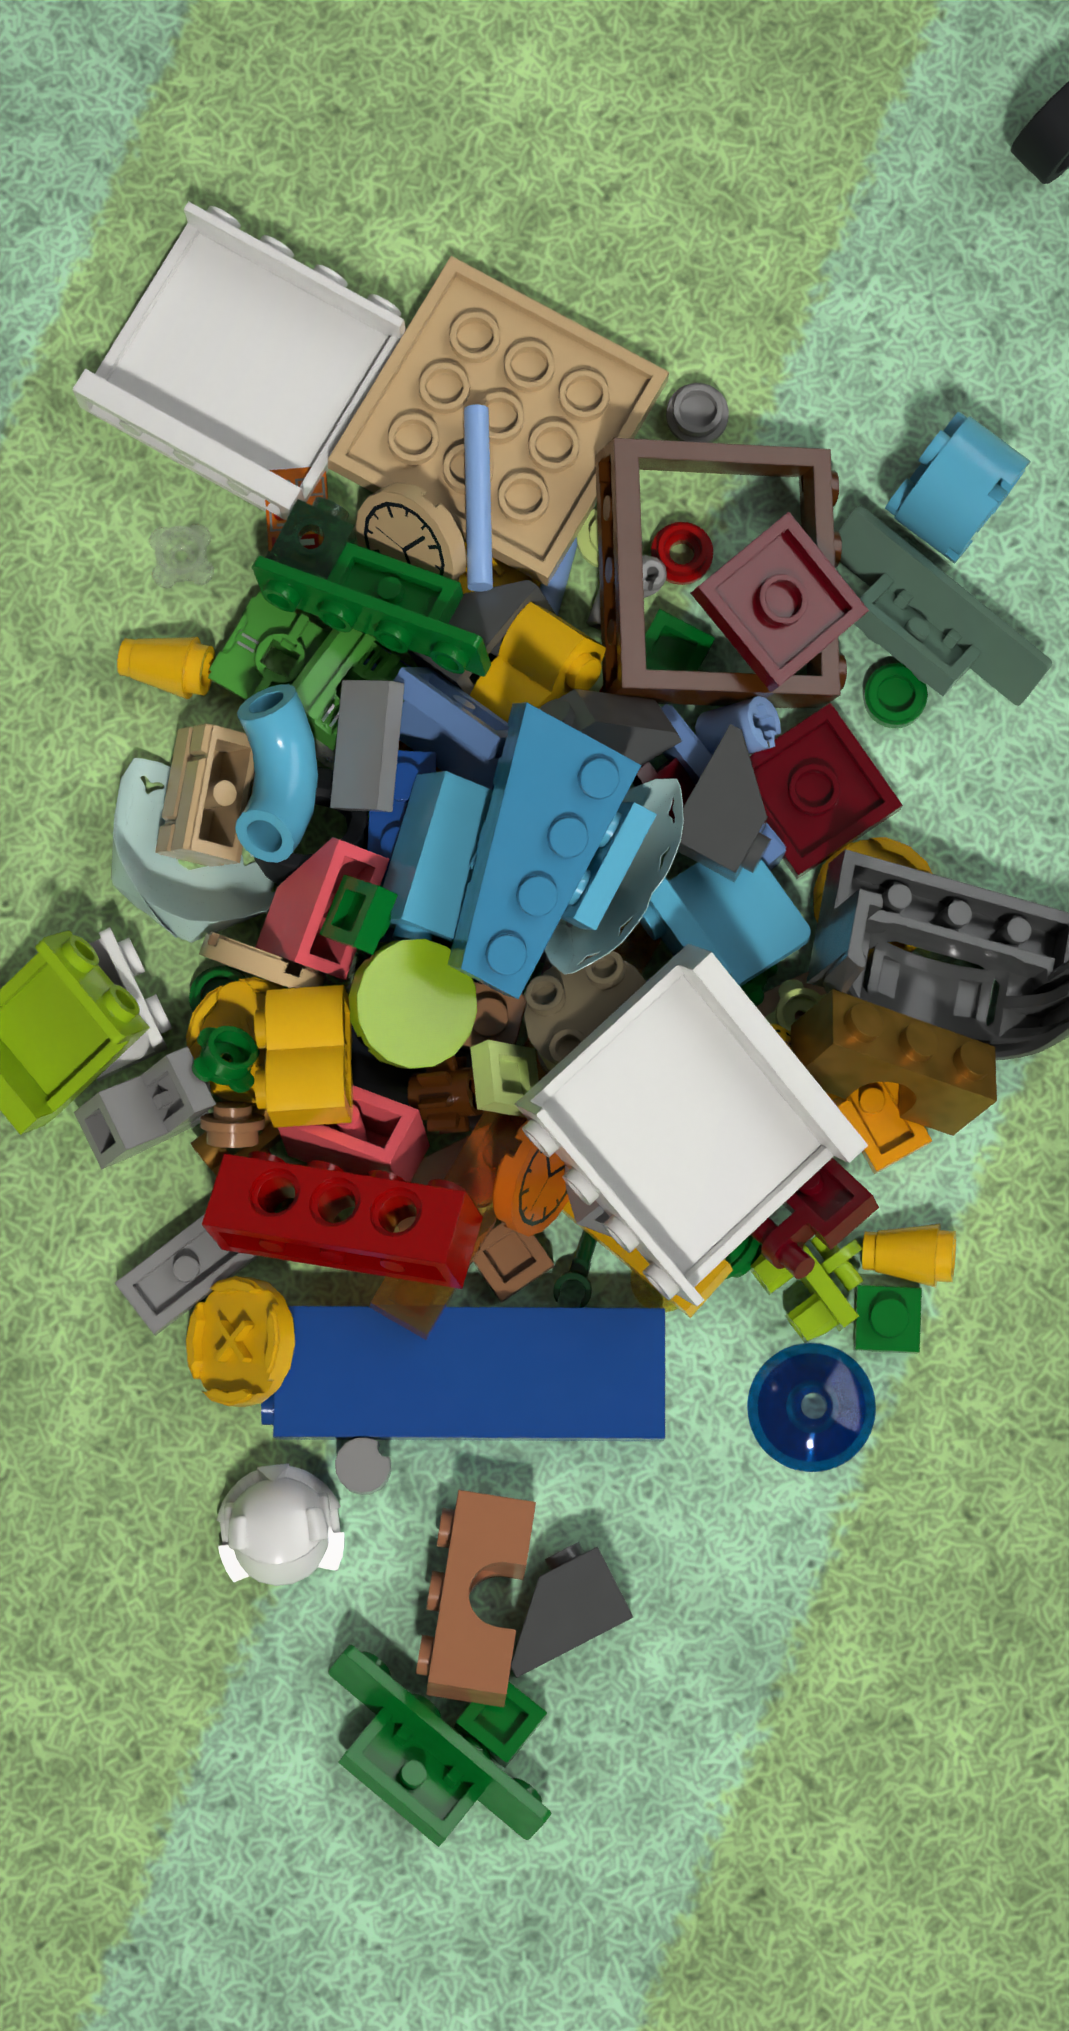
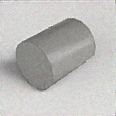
[335,1437,391,1495]

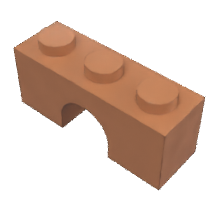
[416,1490,536,1707]

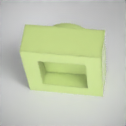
[470,1040,539,1117]

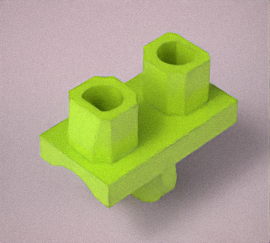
[750,1236,864,1343]

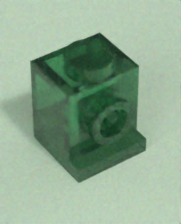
[265,497,356,580]

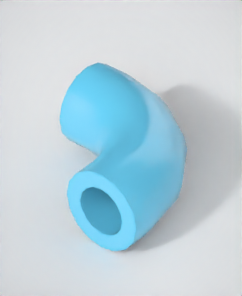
[235,684,318,863]

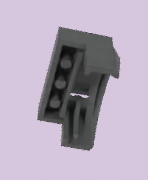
[806,849,1069,1060]

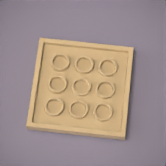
[328,256,669,586]

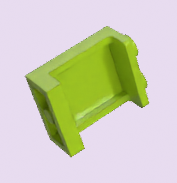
[0,930,150,1135]

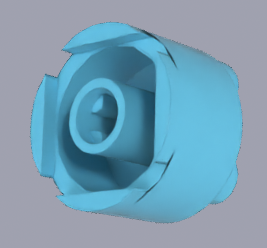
[885,412,1031,564]

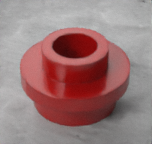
[651,522,713,585]

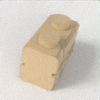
[155,724,255,867]

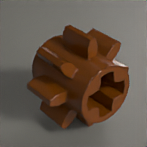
[408,1055,484,1134]

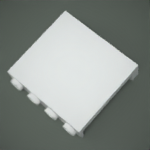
[72,201,406,524]
[515,944,868,1306]

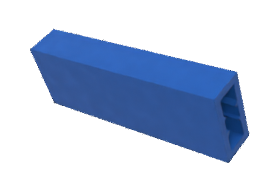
[261,1306,665,1441]

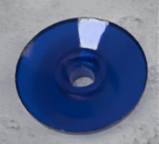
[747,1343,876,1472]

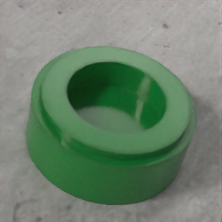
[863,663,928,728]

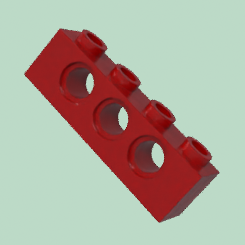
[202,1151,483,1289]

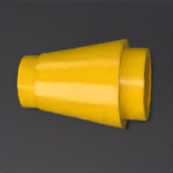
[117,637,215,699]
[862,1224,956,1288]

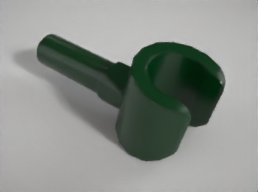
[553,1231,597,1308]

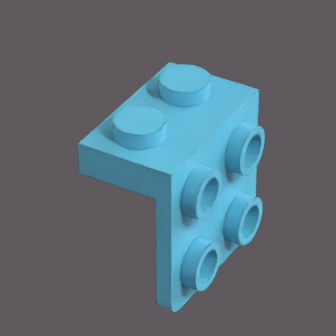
[639,859,811,987]

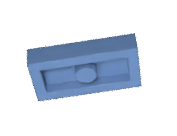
[394,667,509,790]

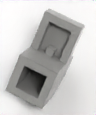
[74,1046,216,1170]

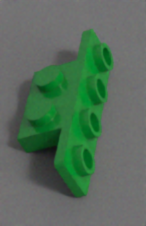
[252,542,491,676]
[328,1644,552,1847]

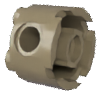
[524,951,646,1074]

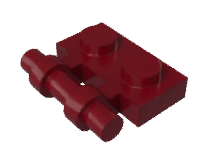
[750,1158,879,1279]

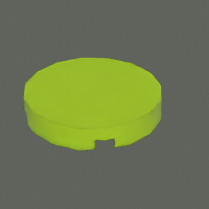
[348,939,477,1069]

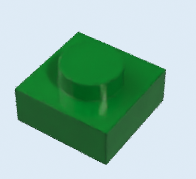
[645,609,715,671]
[319,874,398,955]
[854,1285,922,1354]
[454,1681,547,1768]

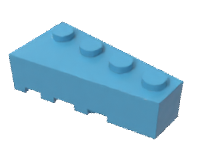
[448,702,641,999]

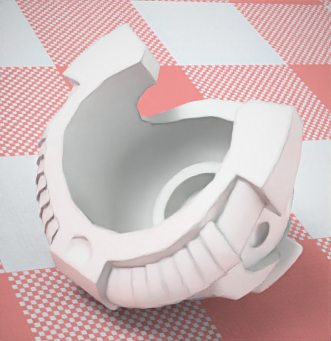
[216,1463,345,1586]

